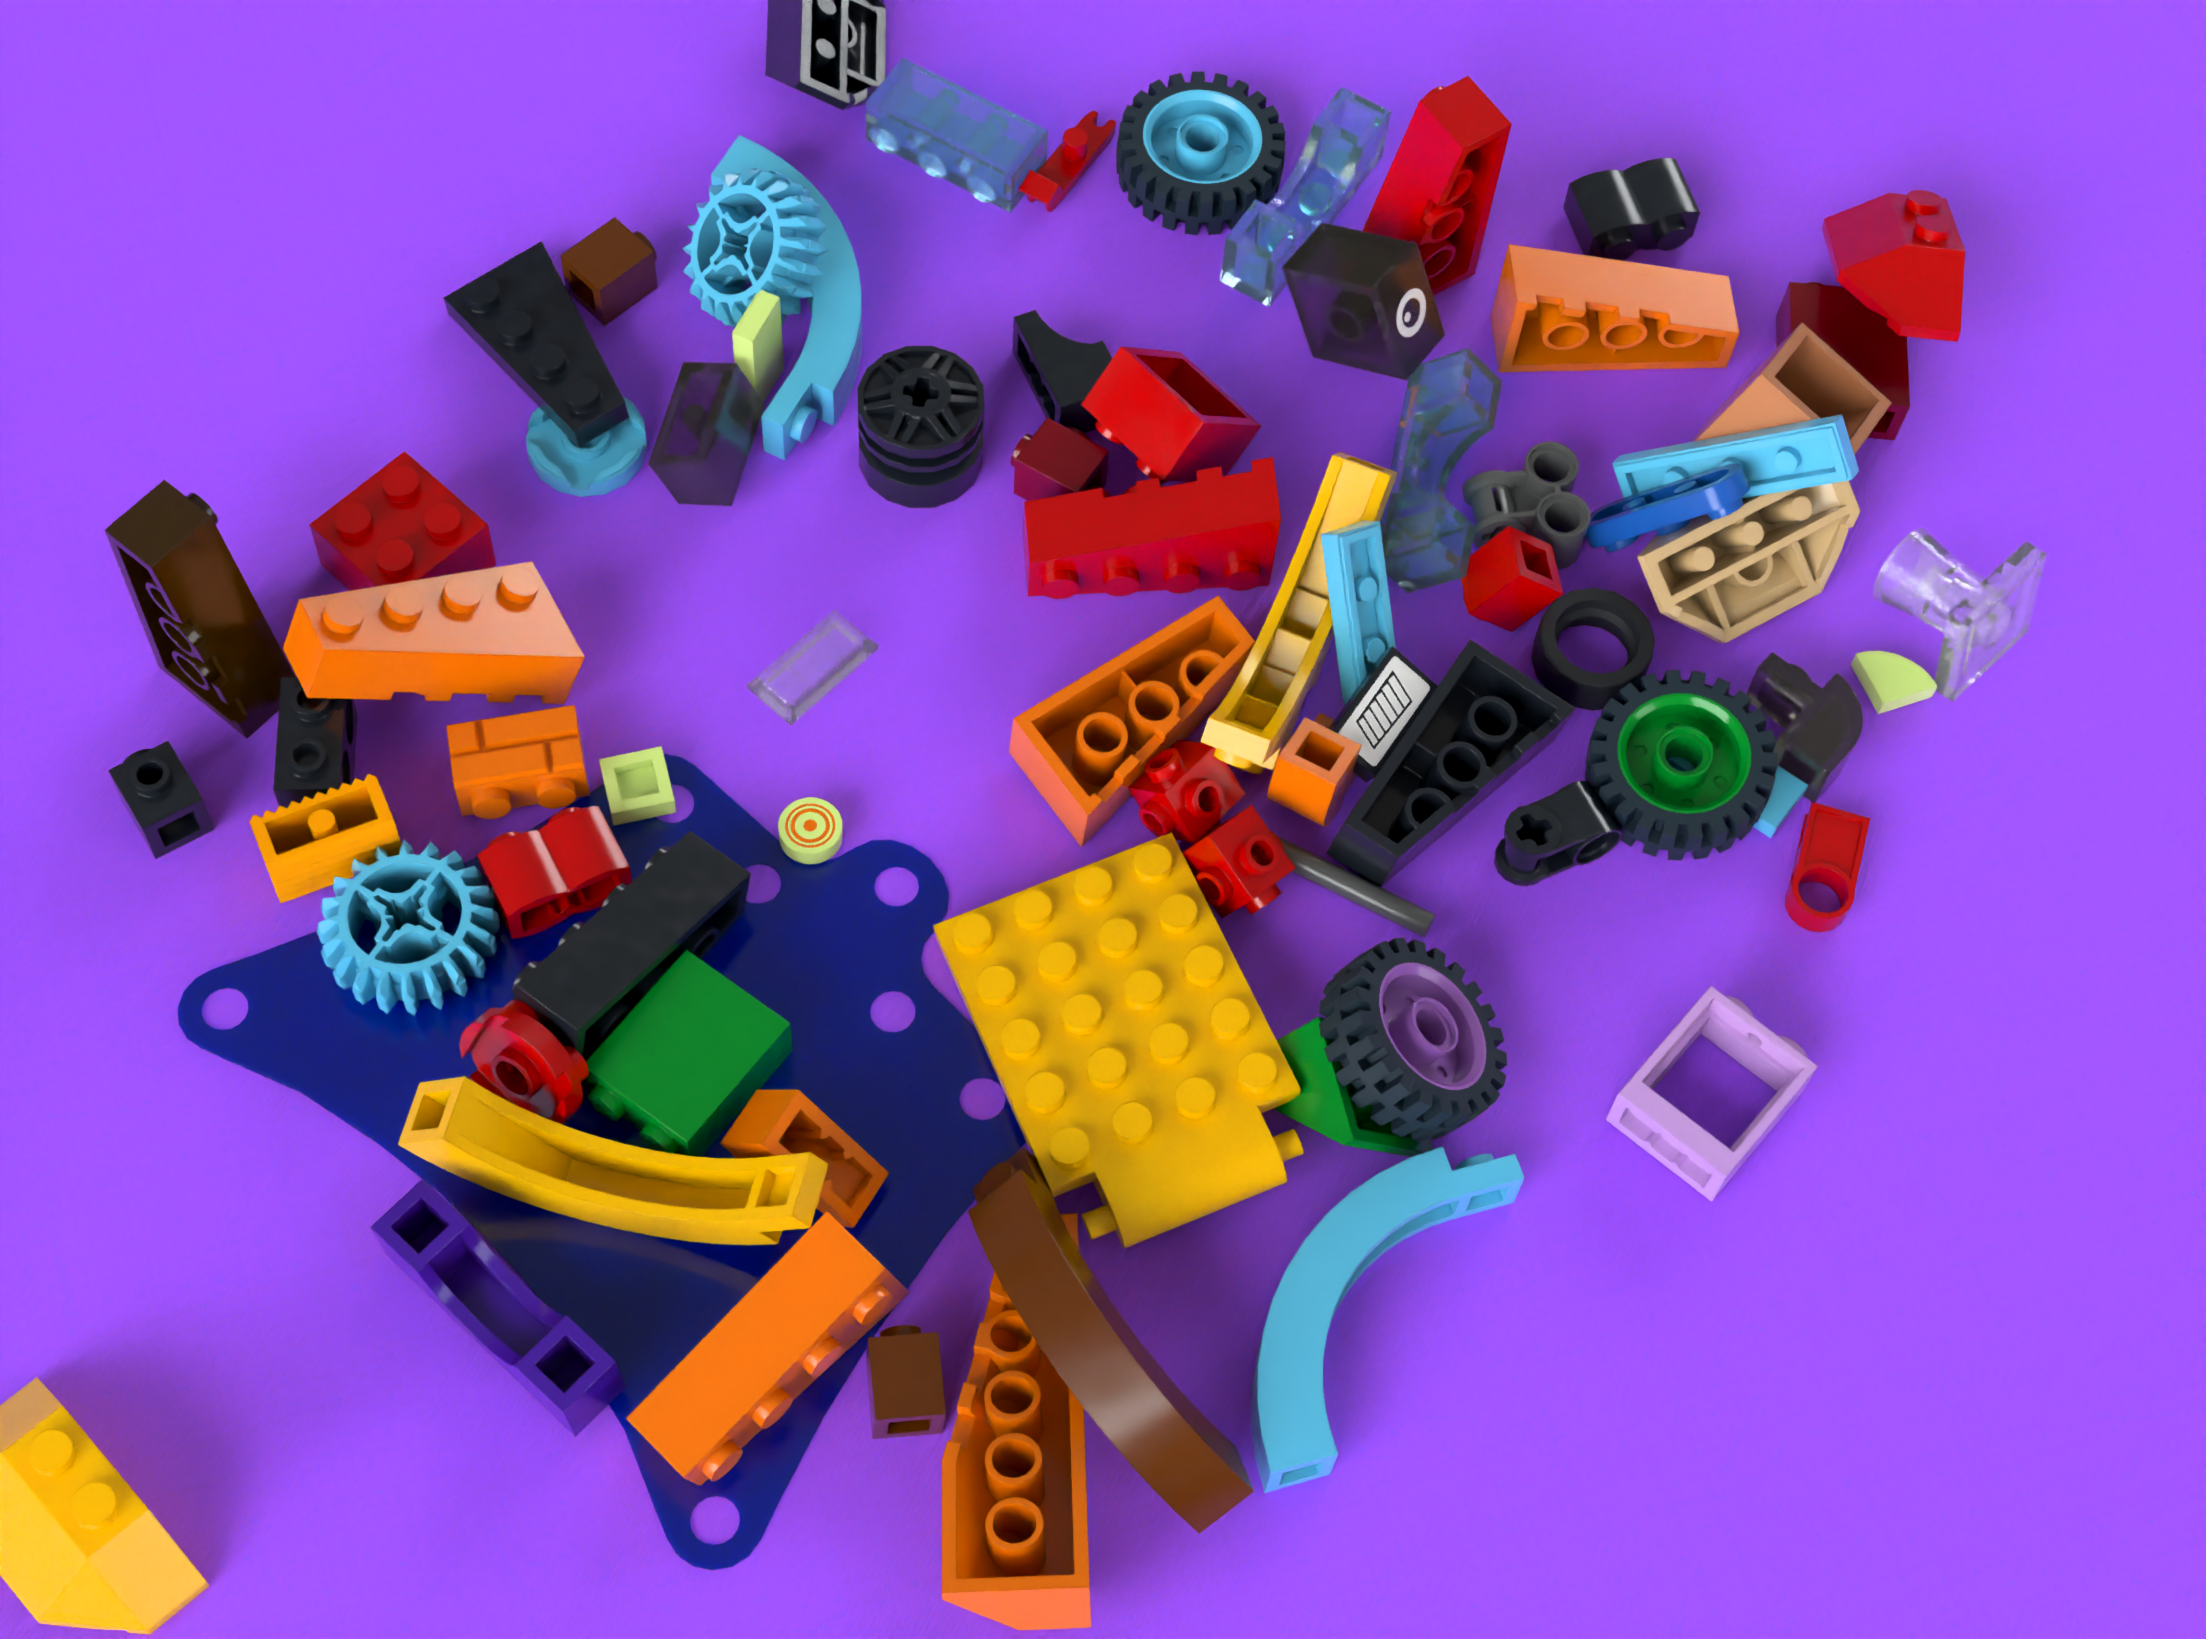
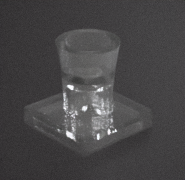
[1873,528,2047,702]

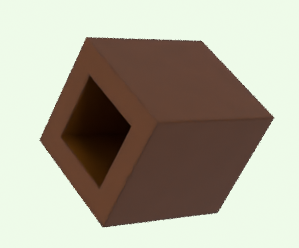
[561,217,658,326]
[866,1325,946,1439]

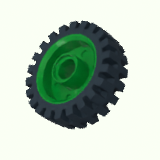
[1585,670,1778,861]

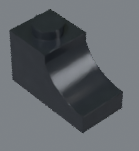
[1012,310,1112,433]

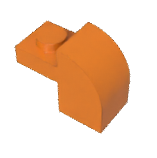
[1267,713,1362,827]

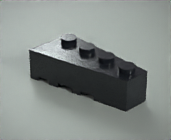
[1326,640,1576,887]

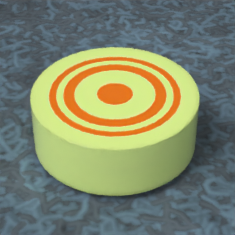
[778,797,843,864]

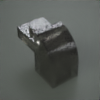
[1746,652,1863,802]

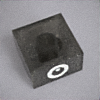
[1282,223,1445,380]

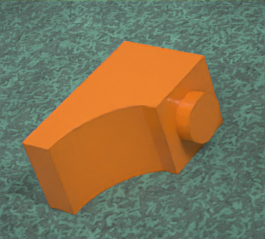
[720,1090,889,1228]

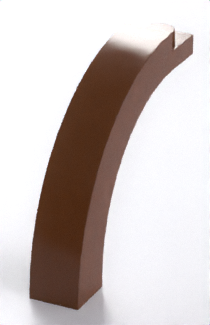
[968,1147,1254,1534]

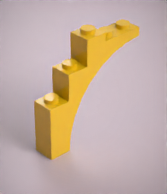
[1200,452,1398,774]

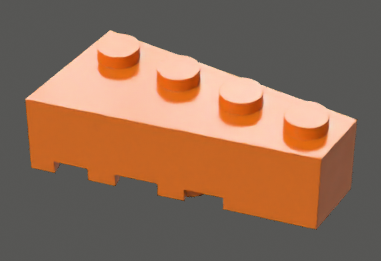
[1490,244,1739,372]

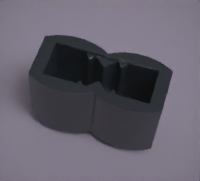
[1563,158,1700,261]

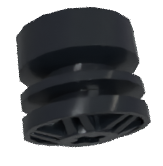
[857,346,984,508]

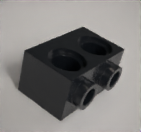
[273,677,358,808]

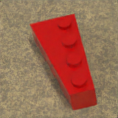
[1343,76,1512,322]
[1022,457,1281,599]

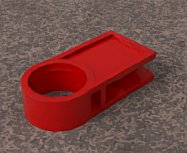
[1785,802,1870,933]

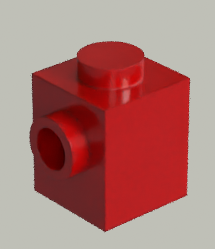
[1458,526,1563,632]

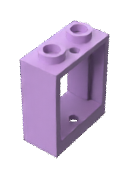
[1606,986,1818,1202]

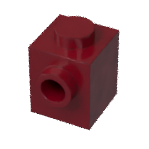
[1011,417,1109,501]

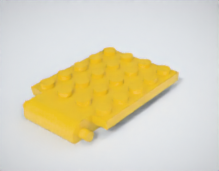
[933,832,1304,1249]

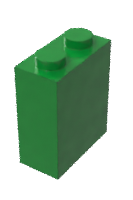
[585,950,793,1157]

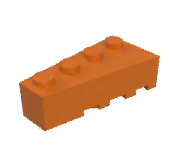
[283,561,585,704]
[1009,596,1255,848]
[626,1211,910,1486]

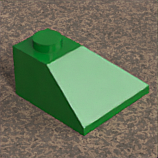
[1275,1017,1434,1157]

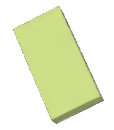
[732,290,784,412]

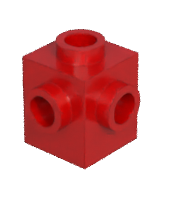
[1128,740,1245,843]
[1182,804,1296,918]

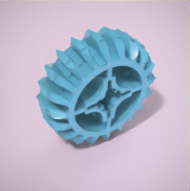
[682,168,829,327]
[317,840,500,1016]

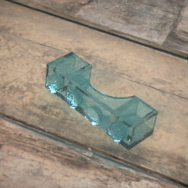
[1220,87,1391,307]
[1380,348,1502,593]

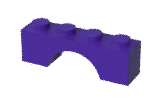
[370,1179,626,1437]

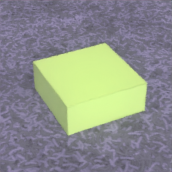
[599,746,676,826]

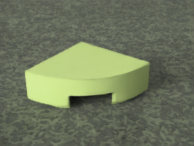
[1850,651,1938,714]

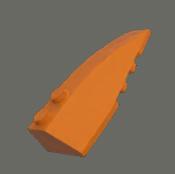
[942,1213,1091,1630]

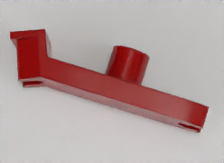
[1019,111,1116,212]

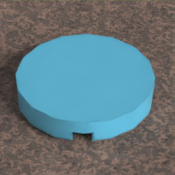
[526,396,647,497]

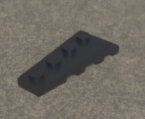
[444,241,629,448]

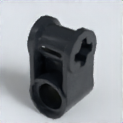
[1494,781,1622,886]

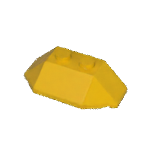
[0,1377,209,1635]

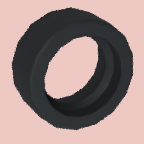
[1531,588,1655,711]

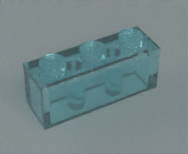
[866,58,1048,213]

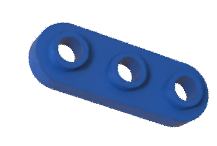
[1586,463,1750,552]

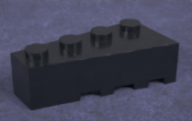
[512,831,751,1091]

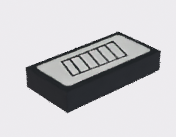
[1328,646,1438,783]

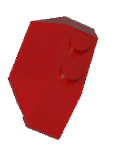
[1822,190,1965,342]

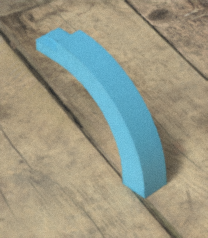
[711,135,862,460]
[1251,1146,1524,1493]

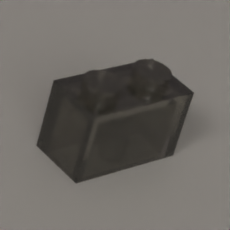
[648,362,765,506]

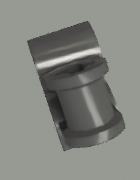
[1462,441,1590,570]

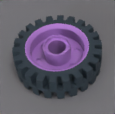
[1319,938,1507,1141]

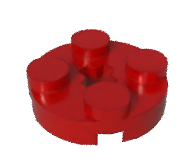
[459,1000,589,1124]

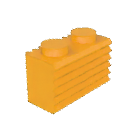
[249,774,402,904]

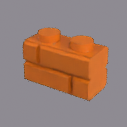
[446,705,590,819]

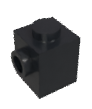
[108,741,215,859]

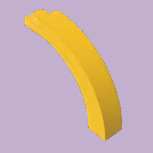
[397,1076,829,1245]

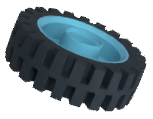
[1116,72,1286,235]

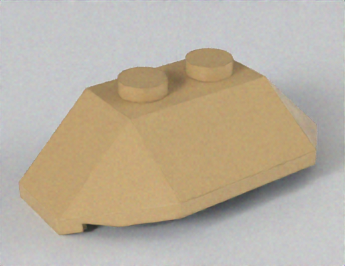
[1637,480,1861,643]

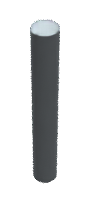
[1277,836,1435,937]

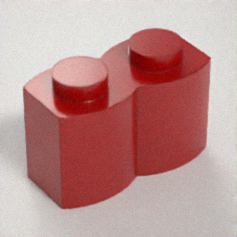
[477,806,632,939]

